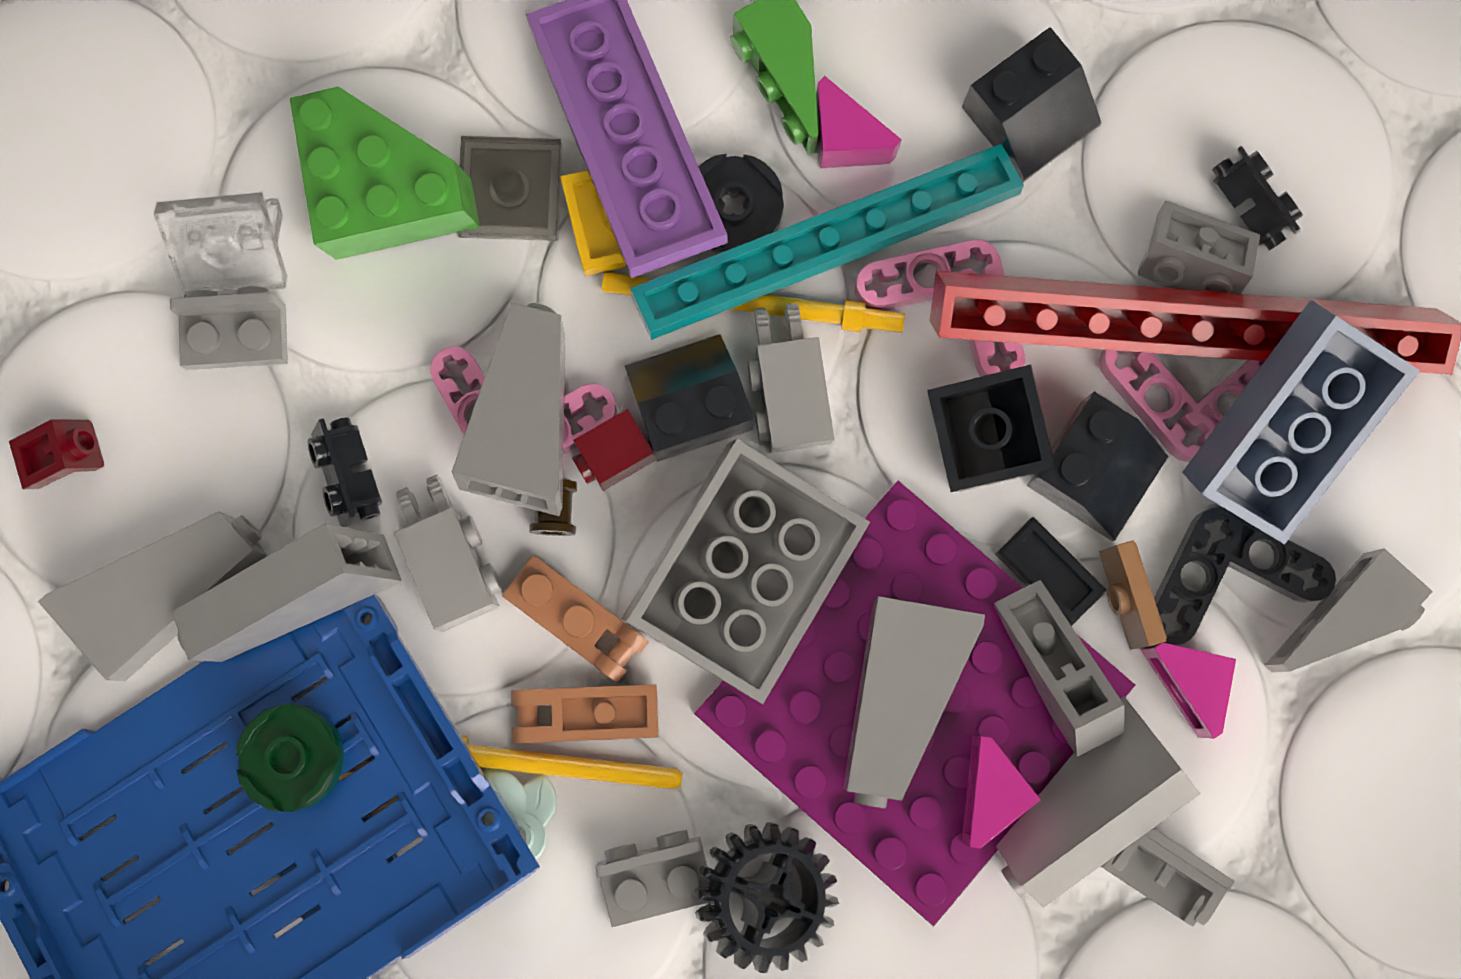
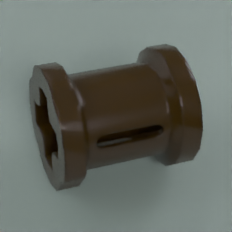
[529,479,578,536]

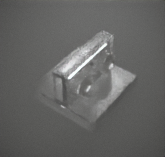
[154,192,288,298]

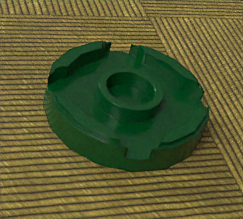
[236,704,344,812]

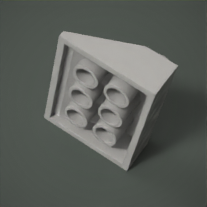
[621,439,870,704]

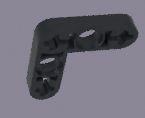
[1154,507,1336,645]

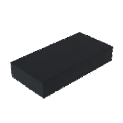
[995,517,1107,626]

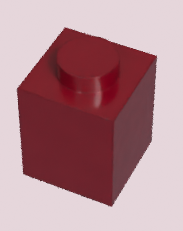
[572,409,656,491]

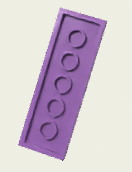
[526,0,728,278]

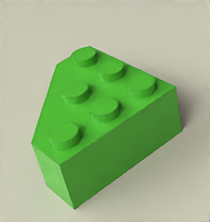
[290,86,480,260]

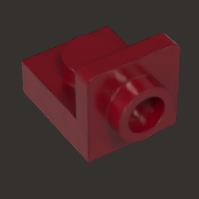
[9,419,104,490]

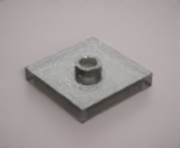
[456,136,563,241]

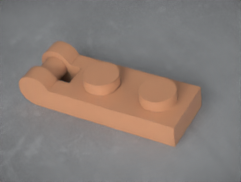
[502,555,649,683]
[511,684,659,743]

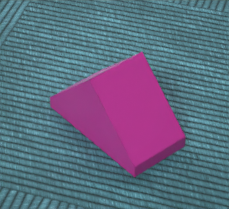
[816,75,902,168]
[1140,643,1236,739]
[961,735,1041,848]

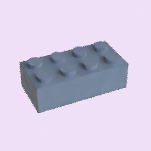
[1182,300,1420,545]

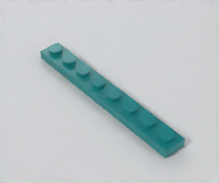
[630,144,1024,340]

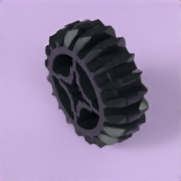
[694,822,840,973]

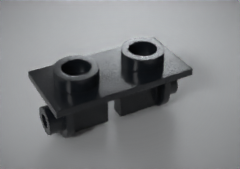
[1212,146,1303,251]
[307,417,383,527]

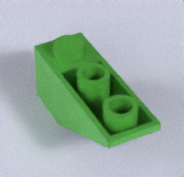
[730,0,818,155]

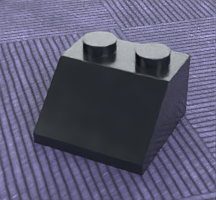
[962,27,1102,182]
[625,334,754,462]
[927,364,1056,492]
[1027,391,1169,542]

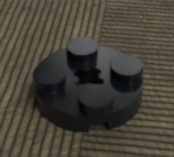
[698,154,784,253]

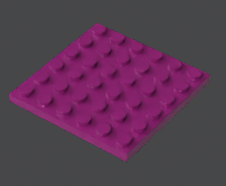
[694,480,1136,927]

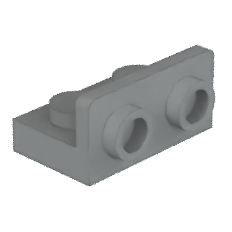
[1138,200,1260,294]
[170,286,288,370]
[595,830,710,927]

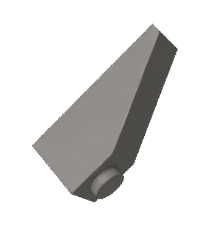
[1264,548,1433,672]
[994,580,1124,757]

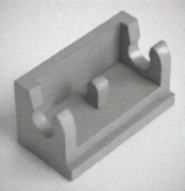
[1100,828,1235,927]

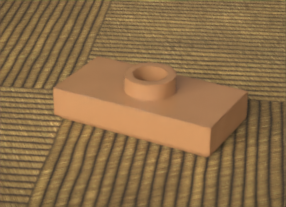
[1099,540,1167,650]

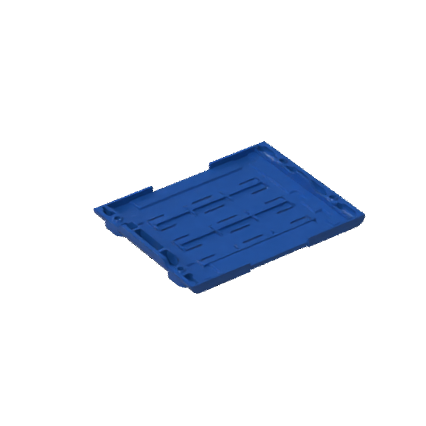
[0,594,540,979]

